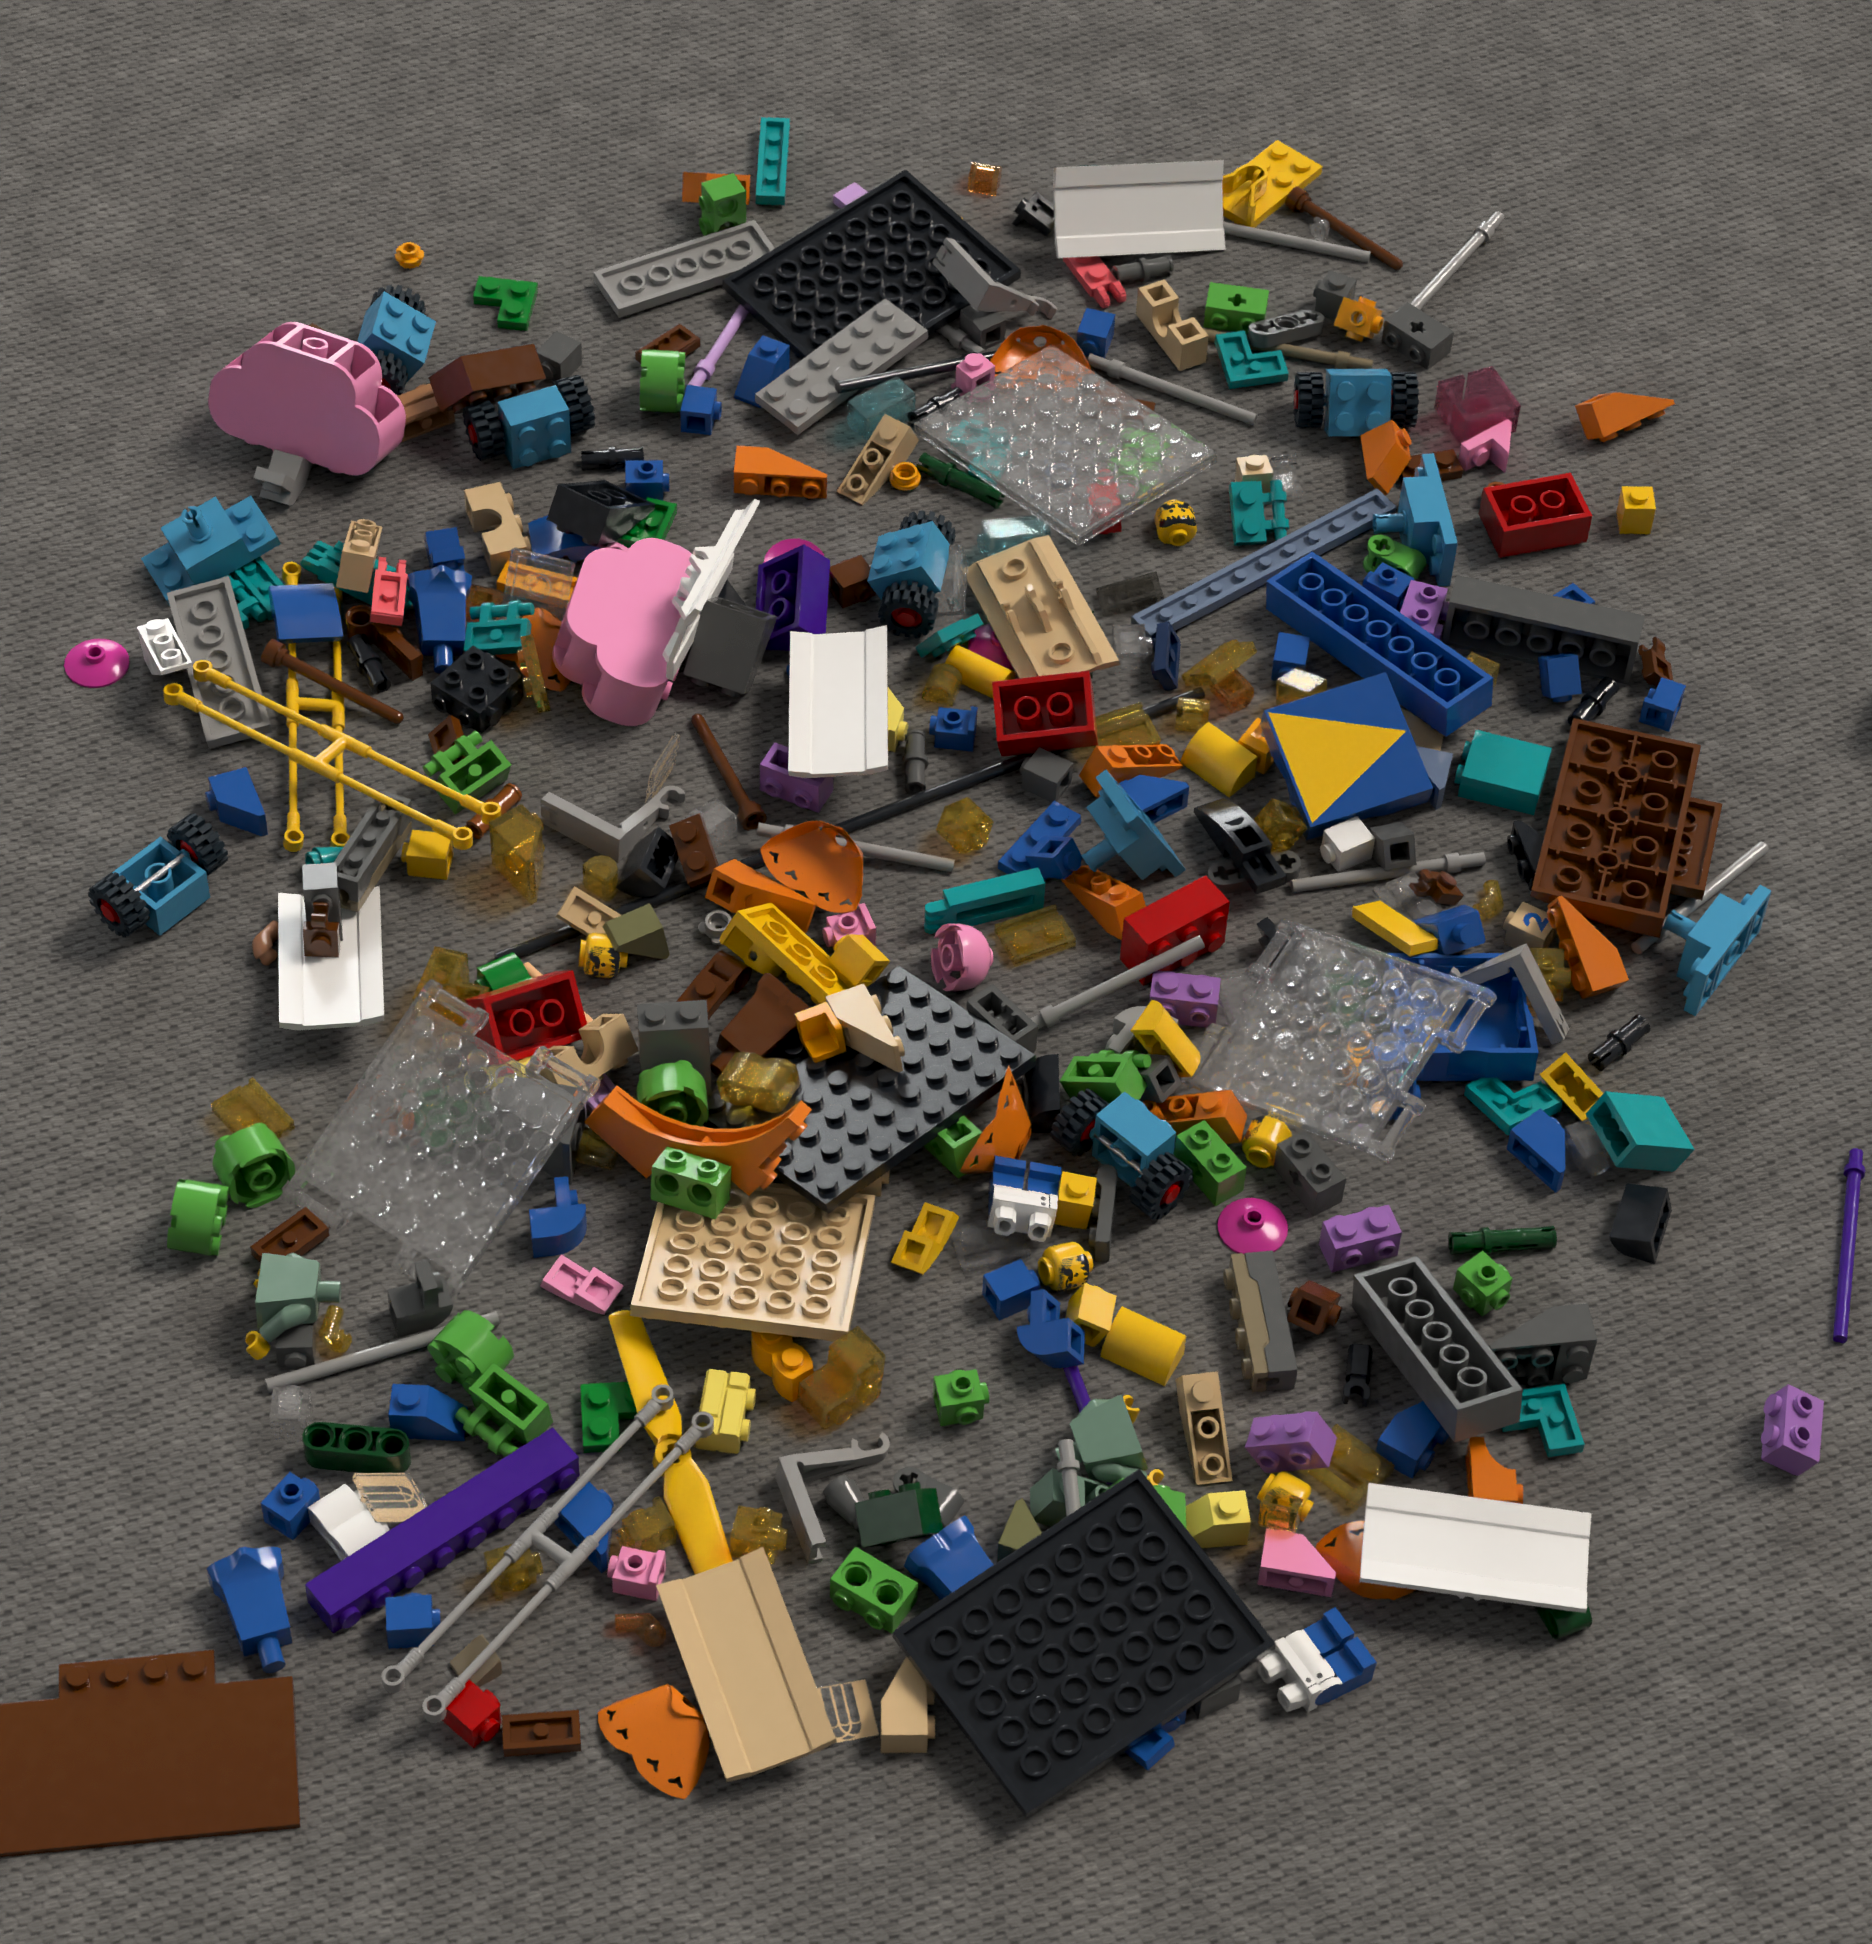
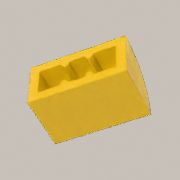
[1181,722,1257,798]
[1131,1000,1201,1077]
[1539,1052,1604,1127]
[1100,1306,1186,1386]

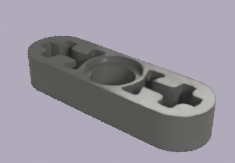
[1247,310,1324,348]
[1207,850,1301,894]

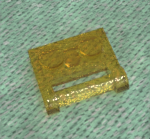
[1298,1424,1394,1511]

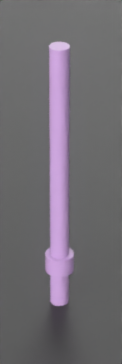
[688,304,749,387]

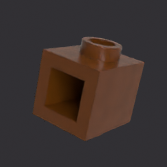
[829,555,876,608]
[1287,1280,1342,1335]

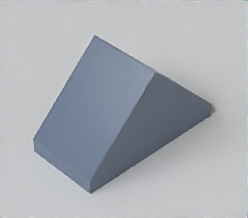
[1416,746,1453,810]

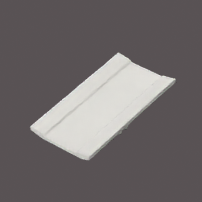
[1053,160,1226,258]
[662,499,760,680]
[788,625,888,778]
[278,886,385,1031]
[1360,1483,1591,1613]

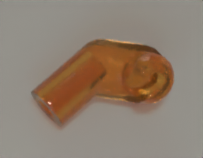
[615,1613,666,1647]

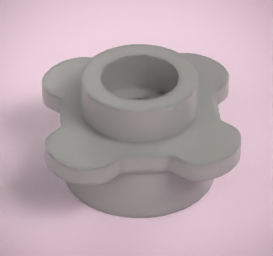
[698,910,731,945]

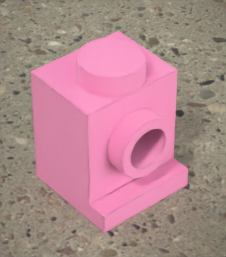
[951,353,995,404]
[822,903,876,952]
[607,1546,666,1601]

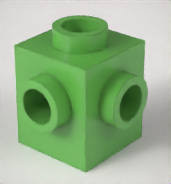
[1453,1251,1513,1317]
[933,1369,989,1426]

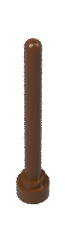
[1285,186,1403,270]
[261,639,404,724]
[691,713,767,831]

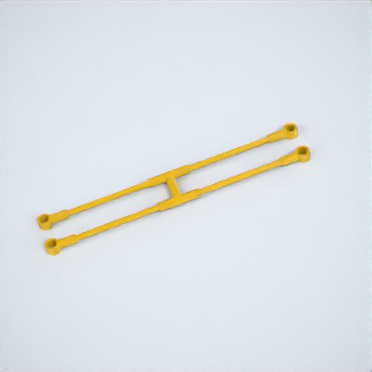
[281,562,350,852]
[163,660,501,850]

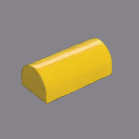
[943,645,1015,699]

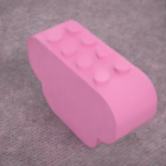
[208,322,406,475]
[552,538,691,726]

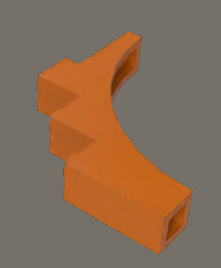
[584,1086,812,1196]

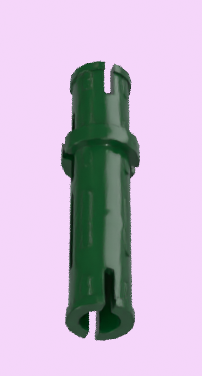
[916,452,1006,509]
[1448,1226,1557,1255]

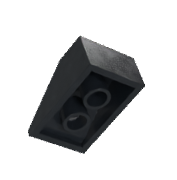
[546,480,656,547]

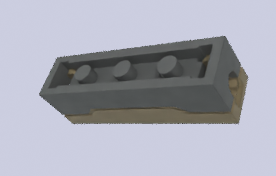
[334,791,412,912]
[1223,1251,1298,1392]

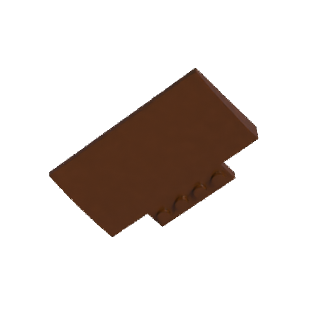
[1530,718,1722,938]
[0,1650,301,1857]

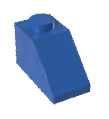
[734,335,790,408]
[205,767,268,836]
[1119,775,1189,823]
[1507,1108,1565,1193]
[389,1384,468,1441]
[555,1481,614,1573]

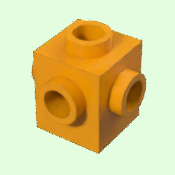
[1334,296,1384,342]

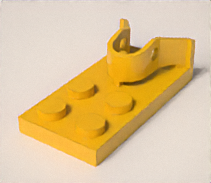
[1222,140,1323,228]
[719,902,855,1005]

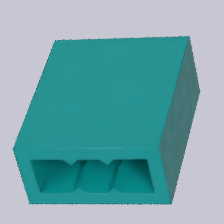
[1454,730,1552,815]
[1586,1091,1695,1172]

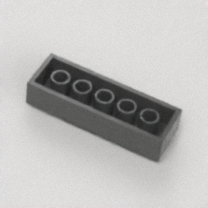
[1442,575,1645,685]
[1352,1256,1523,1442]

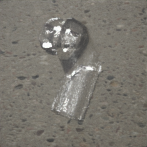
[1309,217,1330,242]

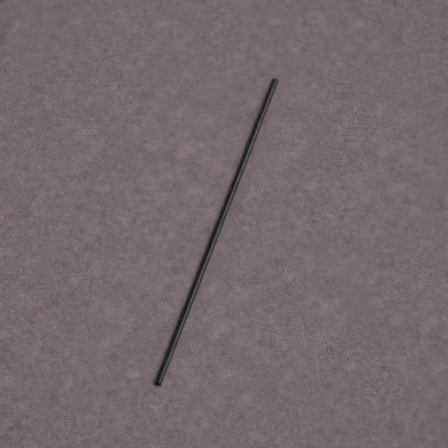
[494,687,1205,960]

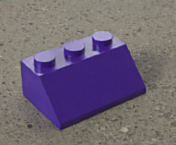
[755,544,830,651]

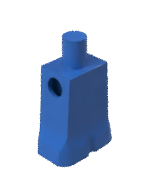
[406,565,472,674]
[904,1516,993,1600]
[206,1547,292,1673]

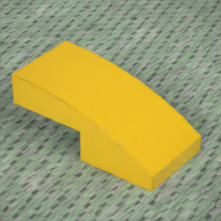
[891,1202,959,1275]

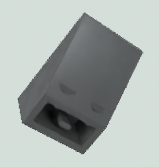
[1489,1303,1597,1386]

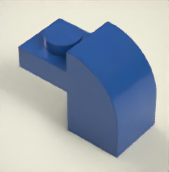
[424,527,465,572]
[529,1176,587,1258]
[1017,1289,1085,1368]

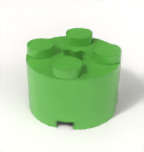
[640,350,686,413]
[636,1060,709,1127]
[213,1123,295,1208]
[167,1179,229,1256]
[427,1310,514,1395]

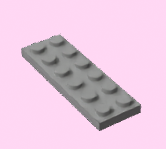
[593,220,775,318]
[755,298,928,435]
[167,576,272,749]

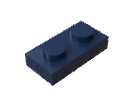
[1151,621,1181,691]

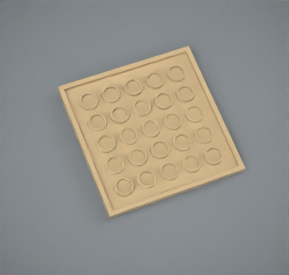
[630,1181,875,1343]

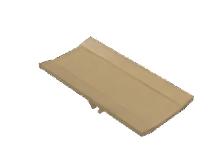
[962,535,1120,679]
[656,1547,837,1782]

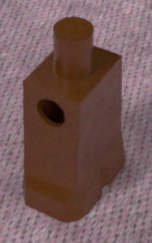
[710,973,810,1080]

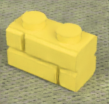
[695,1369,756,1454]

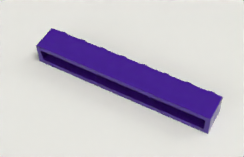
[305,1427,580,1634]

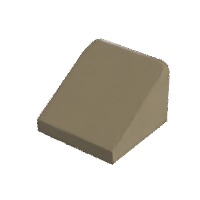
[450,1634,502,1687]

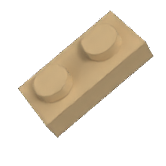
[555,886,621,936]

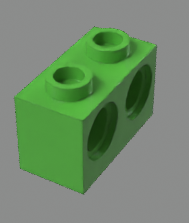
[699,173,746,236]
[651,1147,732,1220]
[830,1547,918,1634]

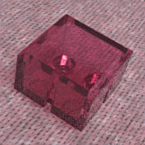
[1434,366,1521,446]

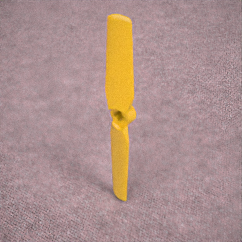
[609,1310,733,1575]

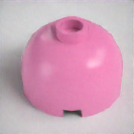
[931,924,993,991]

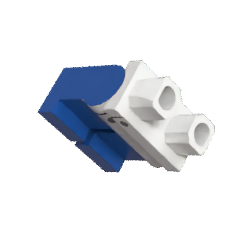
[988,1156,1062,1242]
[1257,1607,1377,1713]

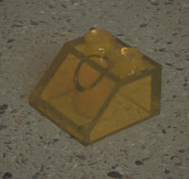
[489,804,545,905]

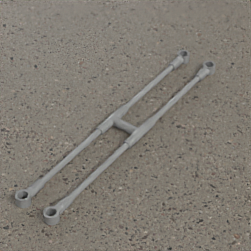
[381,1384,714,1723]

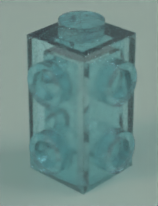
[847,376,916,441]
[977,514,1051,558]

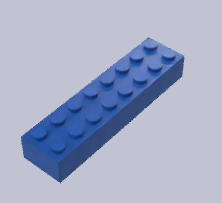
[1266,552,1493,737]

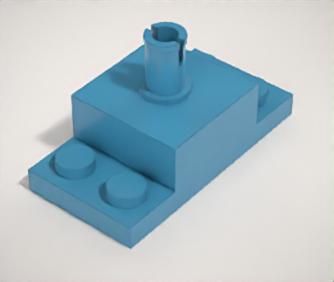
[1372,453,1458,586]
[141,496,281,606]
[1081,770,1186,880]
[1663,885,1771,1016]

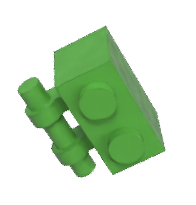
[423,731,511,814]
[1060,1050,1151,1104]
[455,1363,553,1457]

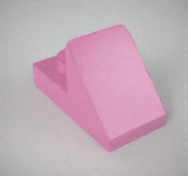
[1458,419,1512,473]

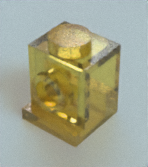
[616,1496,676,1553]
[483,1544,544,1602]

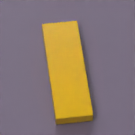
[1352,900,1438,957]

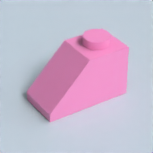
[1257,1528,1336,1597]

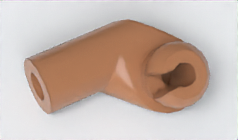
[252,920,278,966]

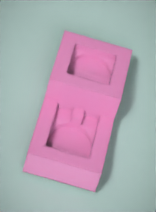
[540,1254,624,1315]

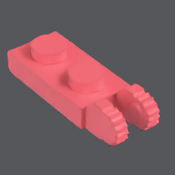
[1063,256,1127,309]
[370,557,407,626]

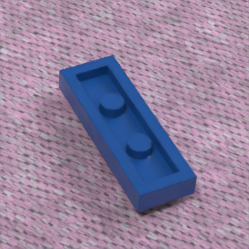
[998,800,1081,874]

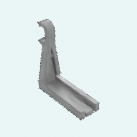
[932,238,1057,320]
[540,786,685,863]
[1424,943,1570,1045]
[775,1432,890,1565]

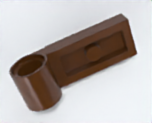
[346,605,424,681]
[676,950,752,1020]

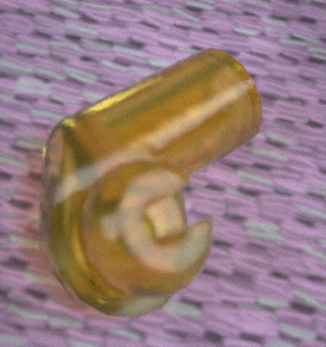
[1472,880,1504,921]
[318,1305,352,1353]

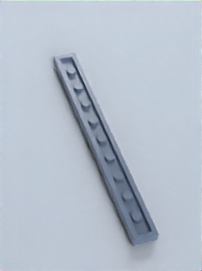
[1131,489,1397,644]

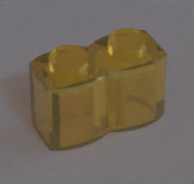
[716,1052,801,1113]

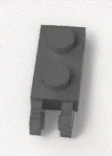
[1089,1164,1118,1262]

